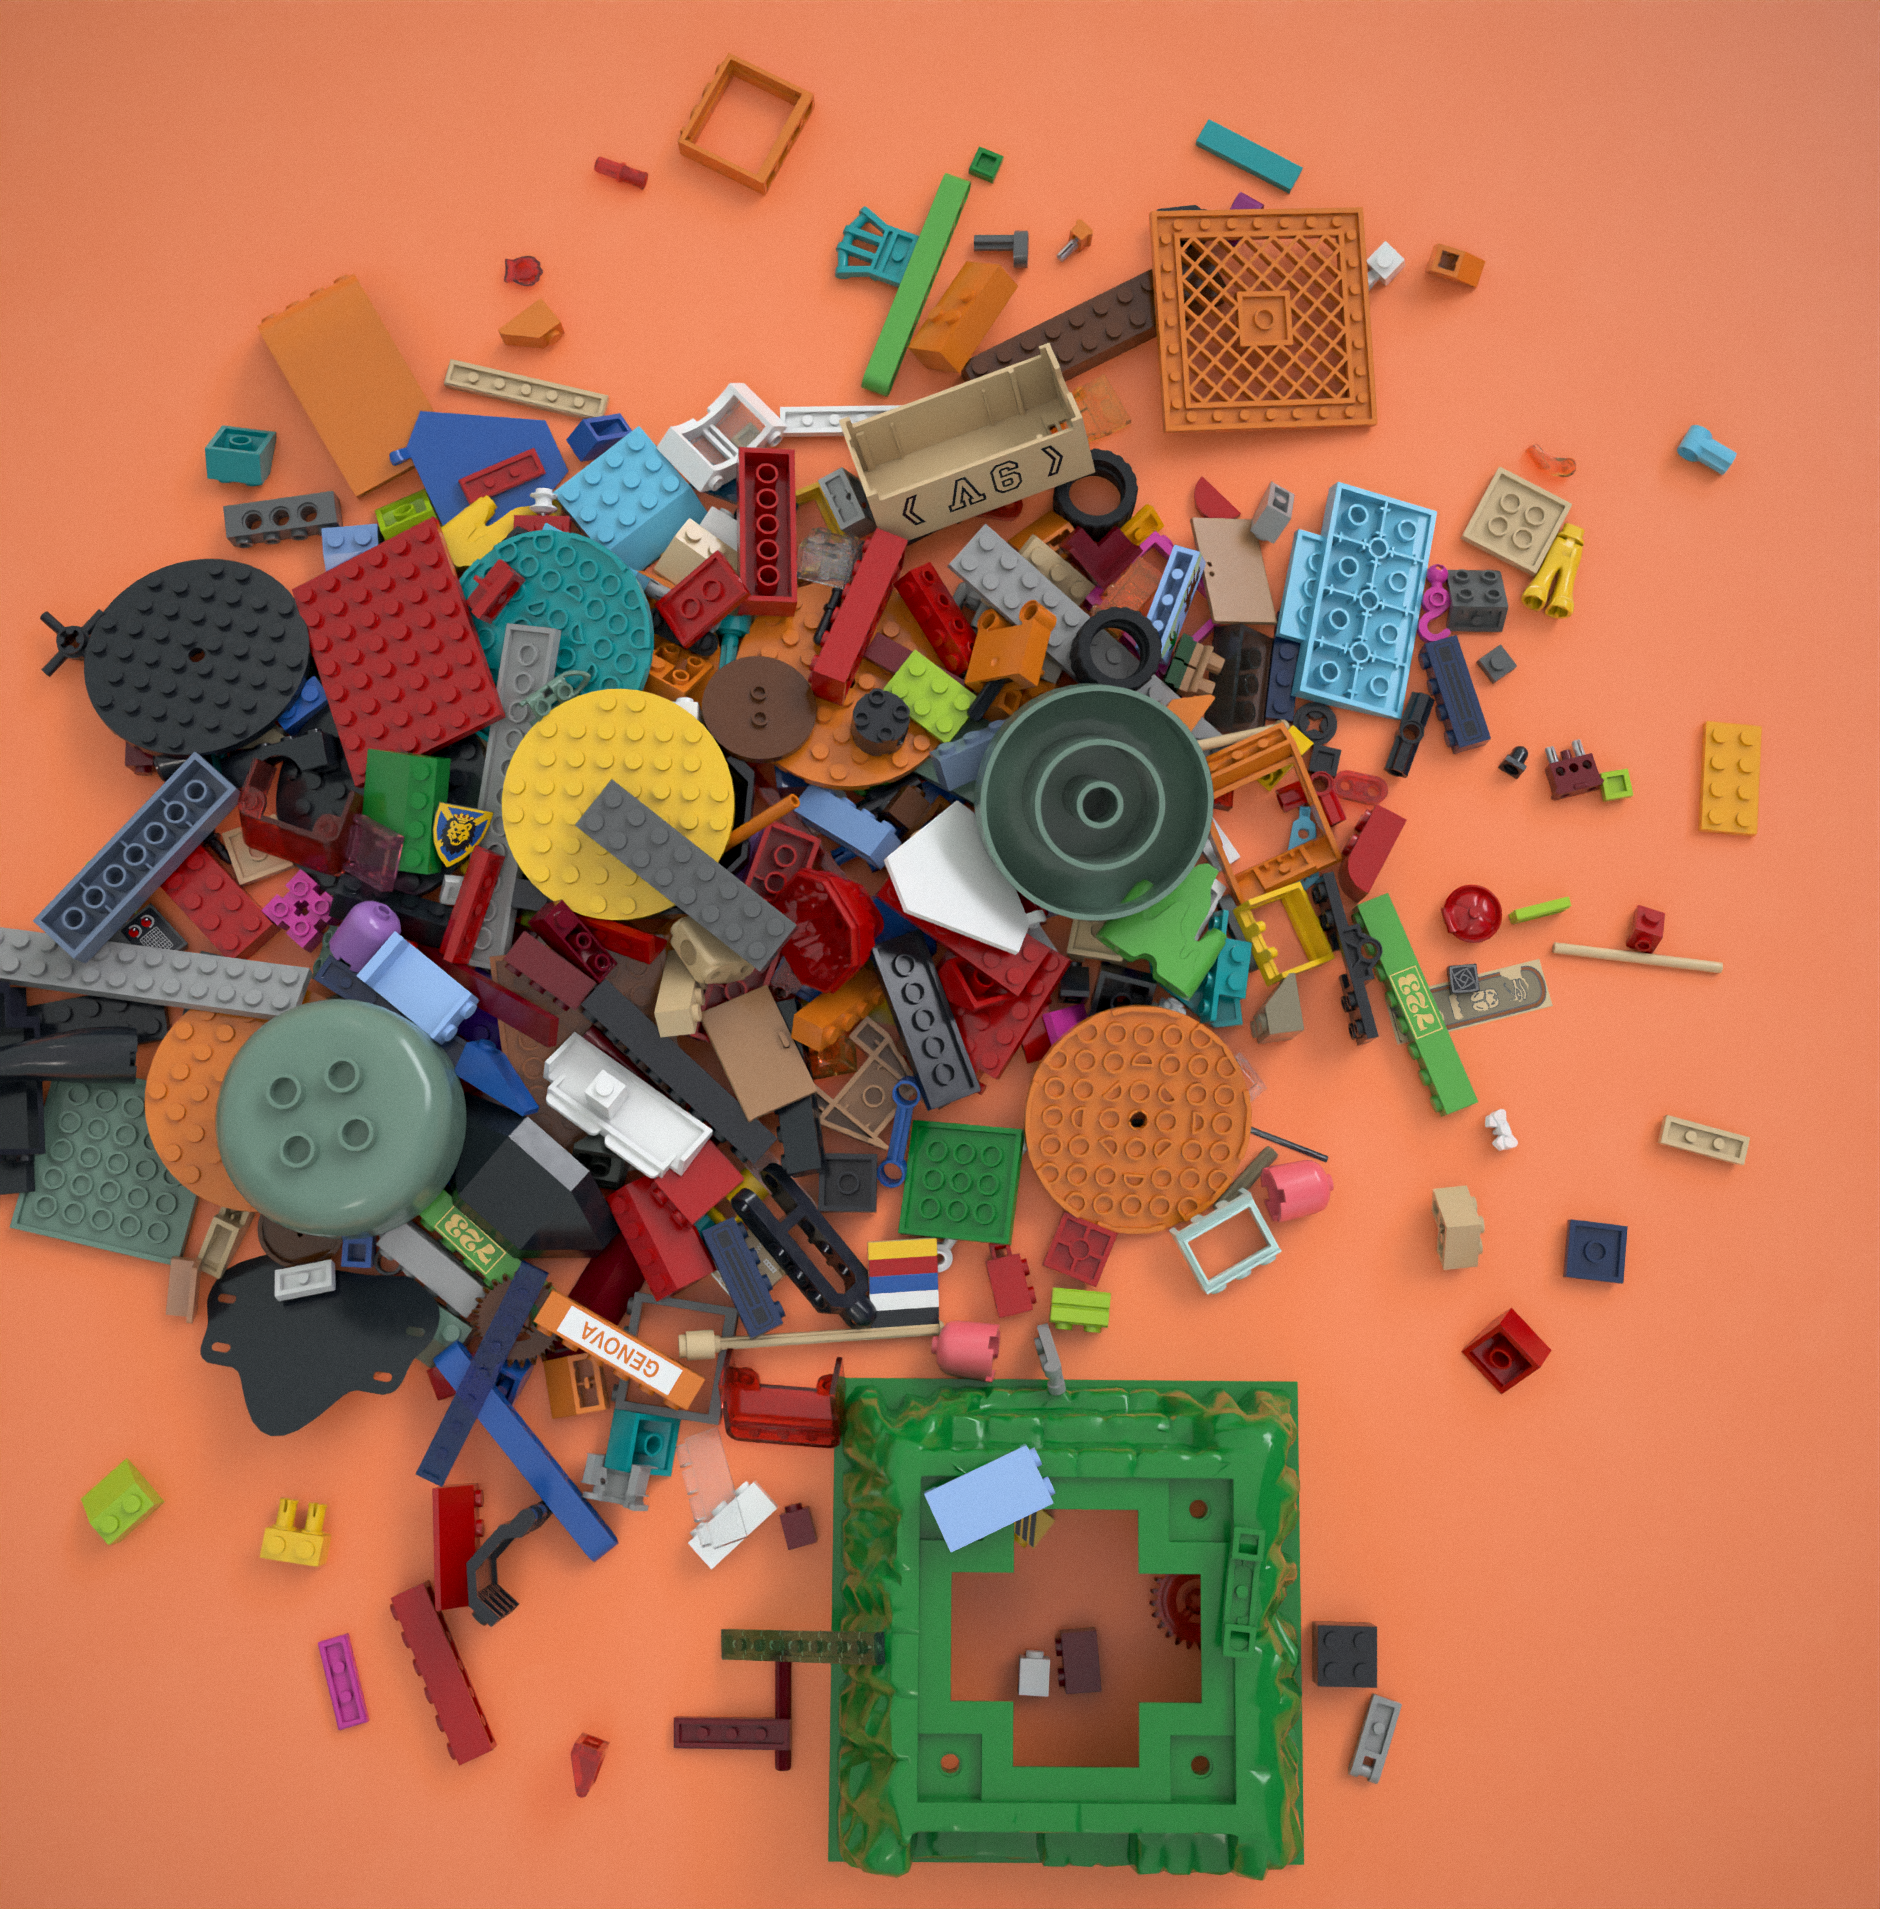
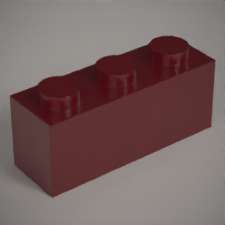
[503,931,596,1012]

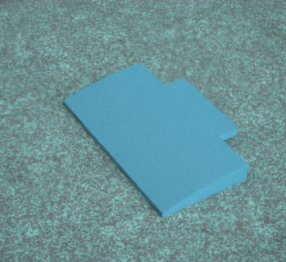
[1275,482,1437,720]

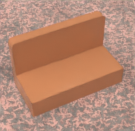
[166,1256,203,1324]

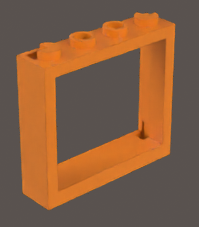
[677,52,815,196]

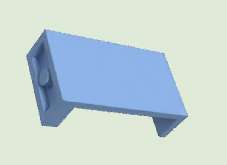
[357,931,480,1045]
[924,1444,1056,1552]

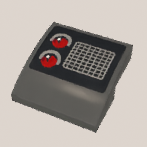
[108,903,188,951]

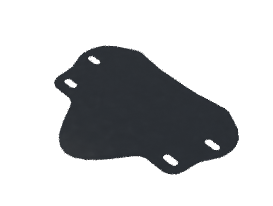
[200,1254,440,1436]

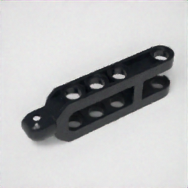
[731,1163,877,1330]

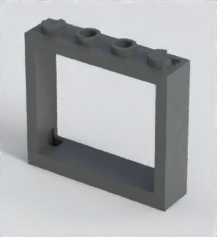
[611,1292,739,1425]

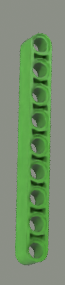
[861,173,971,397]

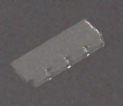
[675,1427,748,1549]

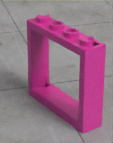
[1083,531,1221,680]

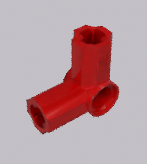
[1275,771,1347,827]

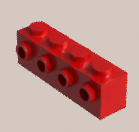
[893,562,977,677]

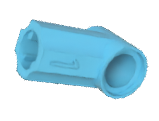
[1677,425,1737,475]

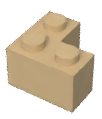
[1431,1185,1485,1270]

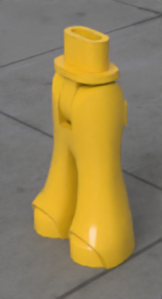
[1521,523,1585,619]

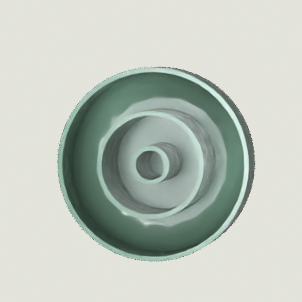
[974,683,1214,921]
[215,999,467,1240]

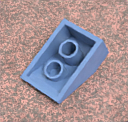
[322,524,385,571]

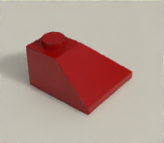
[937,957,1020,1011]

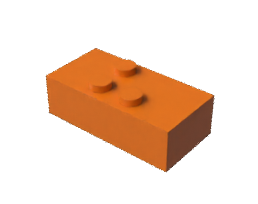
[907,261,1019,373]

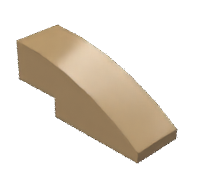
[197,1207,256,1279]

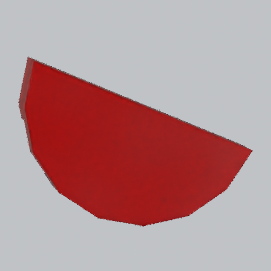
[1194,476,1241,519]

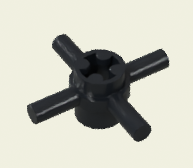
[40,609,106,677]

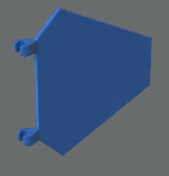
[389,411,568,526]

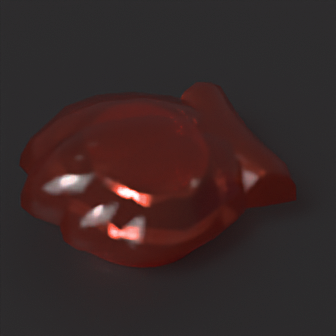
[504,256,543,286]

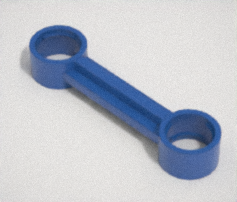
[877,1076,922,1188]

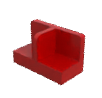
[466,559,525,624]

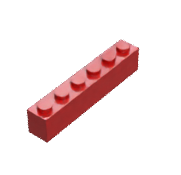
[390,1580,497,1766]

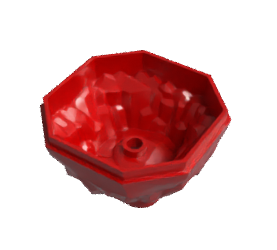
[771,868,884,994]

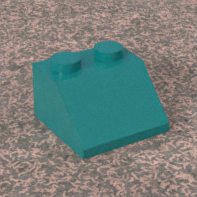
[205,425,277,486]
[604,1408,681,1476]

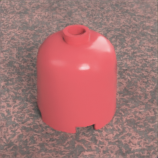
[1261,1160,1334,1223]
[931,1320,1000,1383]

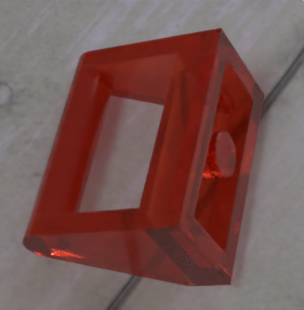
[570,1732,610,1798]

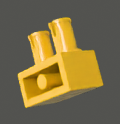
[260,1497,332,1567]

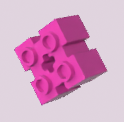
[261,869,342,953]

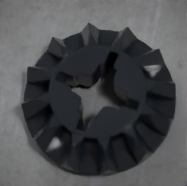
[1293,702,1337,745]

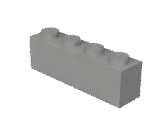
[376,1220,491,1318]

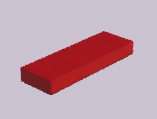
[458,448,546,506]

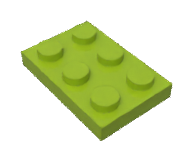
[883,650,977,743]

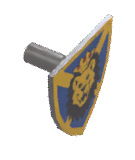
[432,802,493,868]

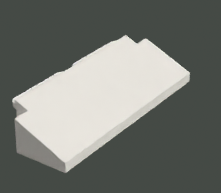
[543,1032,713,1178]

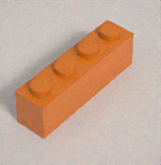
[791,967,886,1052]

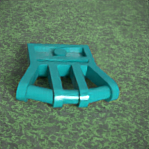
[835,206,919,288]

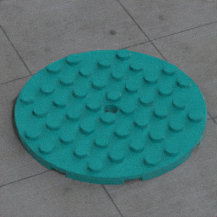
[459,530,654,742]

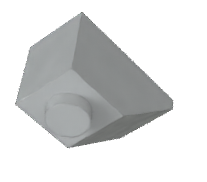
[1250,481,1295,544]

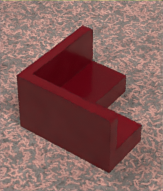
[1058,526,1143,590]

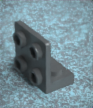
[1446,569,1508,632]

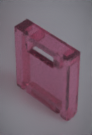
[342,814,405,892]

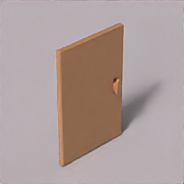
[1190,517,1278,625]
[701,985,818,1122]

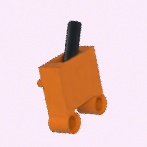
[964,600,1057,722]

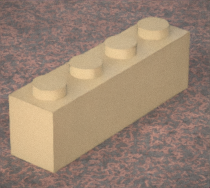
[654,950,708,1038]

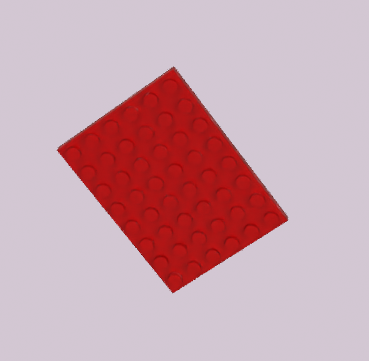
[292,517,506,789]

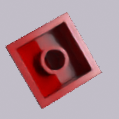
[1461,1307,1552,1395]

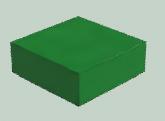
[969,146,1004,184]

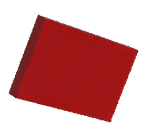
[654,550,751,649]

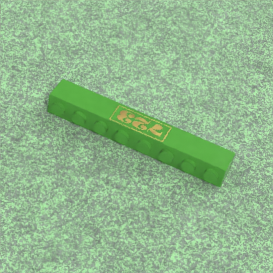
[1351,893,1478,1117]
[419,1186,556,1326]

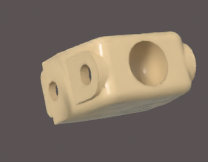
[670,916,755,984]

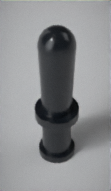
[813,587,843,646]

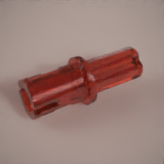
[594,156,649,190]

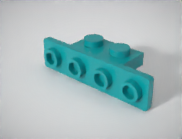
[1198,909,1252,1024]

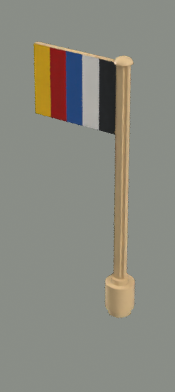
[678,1237,944,1361]

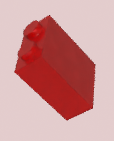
[651,1139,745,1229]

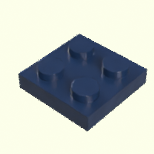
[1563,1219,1628,1284]

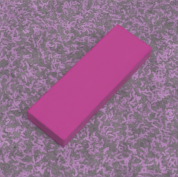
[317,1633,370,1730]

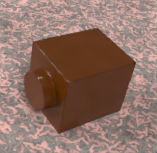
[881,785,930,831]

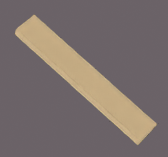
[444,359,610,419]

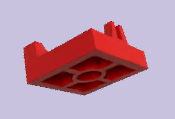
[1042,1211,1118,1287]

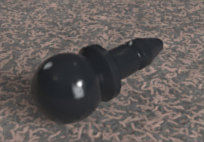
[202,829,232,865]

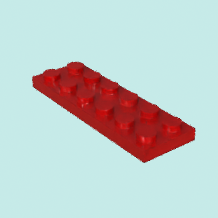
[875,876,1050,997]

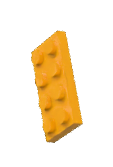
[1698,721,1762,836]

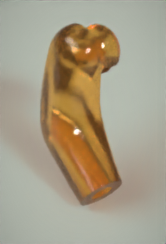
[1525,443,1577,477]

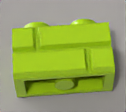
[1049,1287,1111,1333]

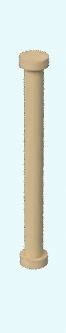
[1197,720,1290,751]

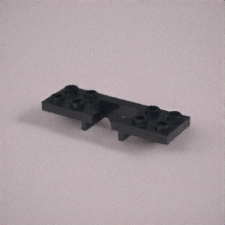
[1311,872,1383,1046]

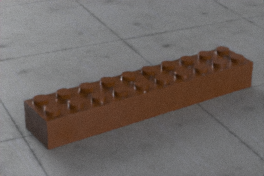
[961,248,1228,382]

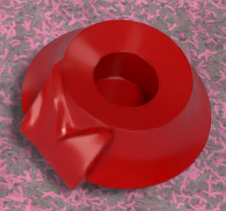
[1440,884,1502,943]

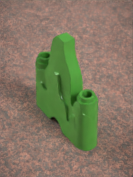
[1096,863,1227,1001]

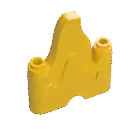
[441,495,562,572]

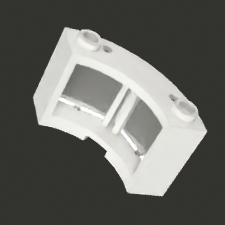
[656,383,788,492]

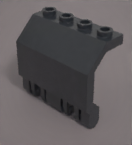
[466,1500,553,1627]

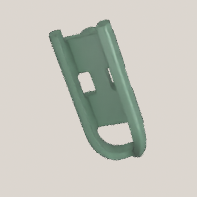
[518,670,591,726]

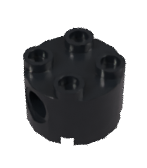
[851,688,910,756]

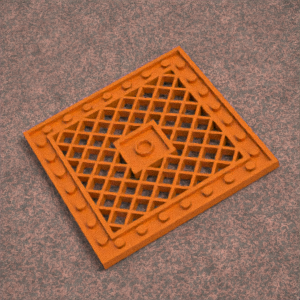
[1149,207,1378,434]

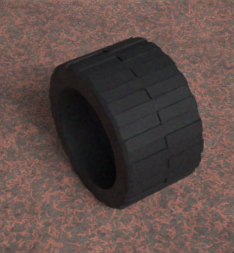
[1053,448,1138,542]
[1069,606,1162,691]

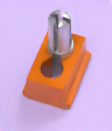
[1056,219,1093,262]

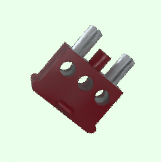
[1545,739,1604,801]

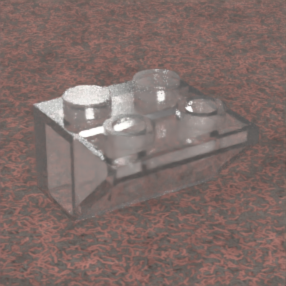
[797,527,865,589]

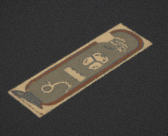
[1384,959,1553,1045]

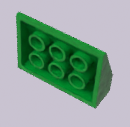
[358,749,451,874]

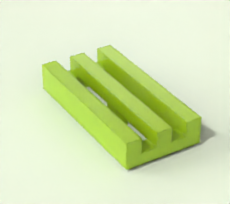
[1508,896,1572,925]

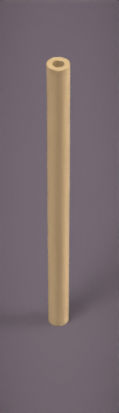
[1552,942,1723,973]

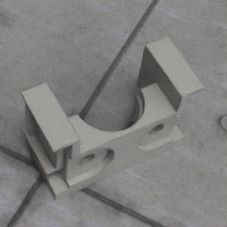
[581,1453,658,1511]

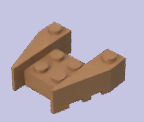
[815,1016,925,1151]

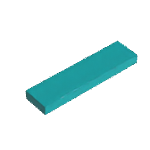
[1195,119,1303,194]

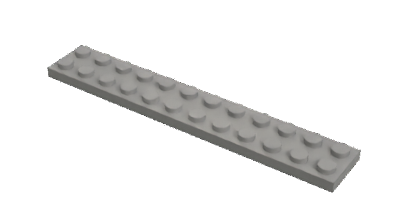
[947,523,1233,757]
[465,623,561,969]
[0,927,312,1020]

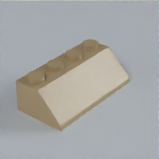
[652,518,758,625]

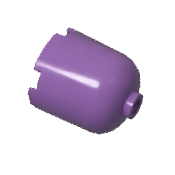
[329,901,401,973]

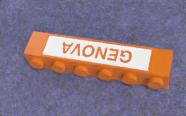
[534,1288,705,1411]

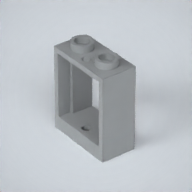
[818,467,877,540]

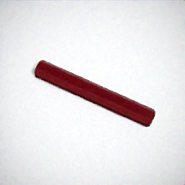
[775,1649,791,1771]

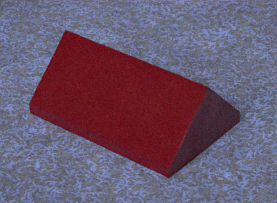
[568,1231,646,1326]

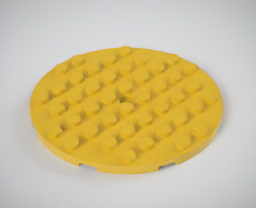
[502,689,735,921]

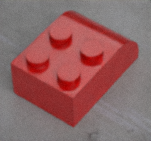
[1338,804,1407,903]

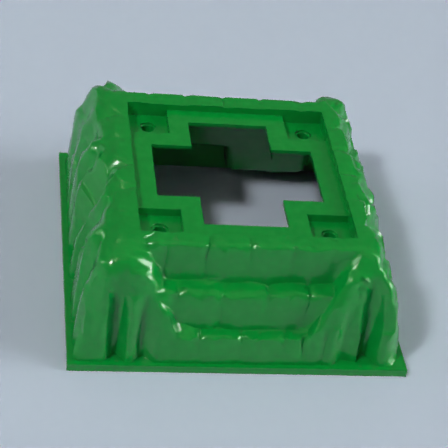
[828,1378,1304,1881]

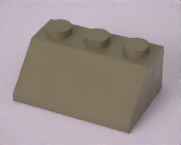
[1250,973,1304,1044]

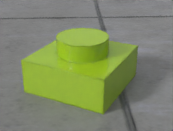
[1599,768,1634,802]

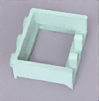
[1169,1187,1282,1295]

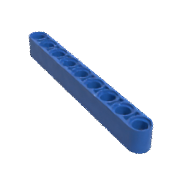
[433,1340,619,1562]

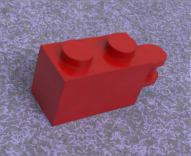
[985,1243,1037,1318]

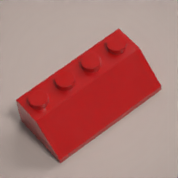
[605,1176,717,1302]
[432,1483,485,1611]

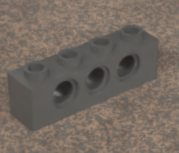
[223,491,343,548]

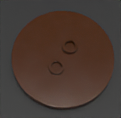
[702,656,816,763]

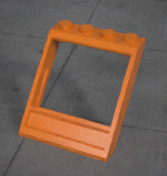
[1205,722,1343,905]

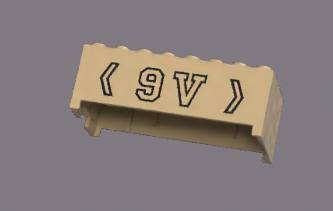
[839,343,1095,541]

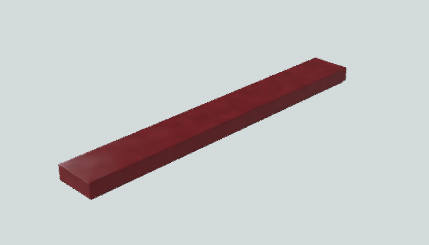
[416,943,559,1048]

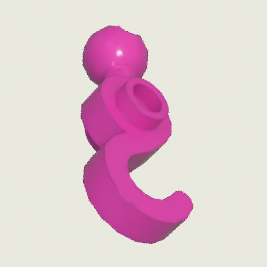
[1417,564,1451,643]

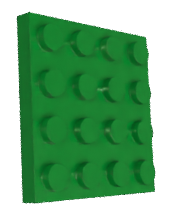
[898,1120,1024,1246]

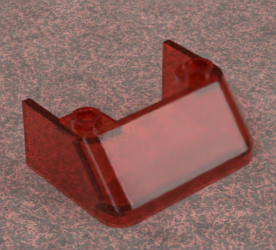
[238,758,364,877]
[718,1348,846,1448]

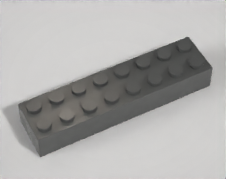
[575,779,799,973]

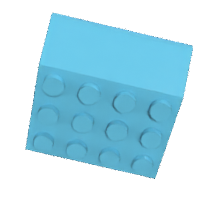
[553,426,708,571]

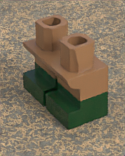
[1162,633,1225,698]

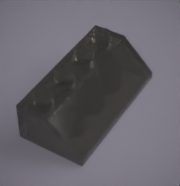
[1204,623,1274,735]

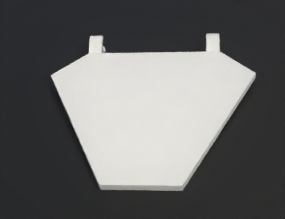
[884,801,1047,955]

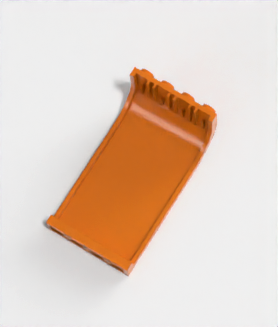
[257,273,434,499]

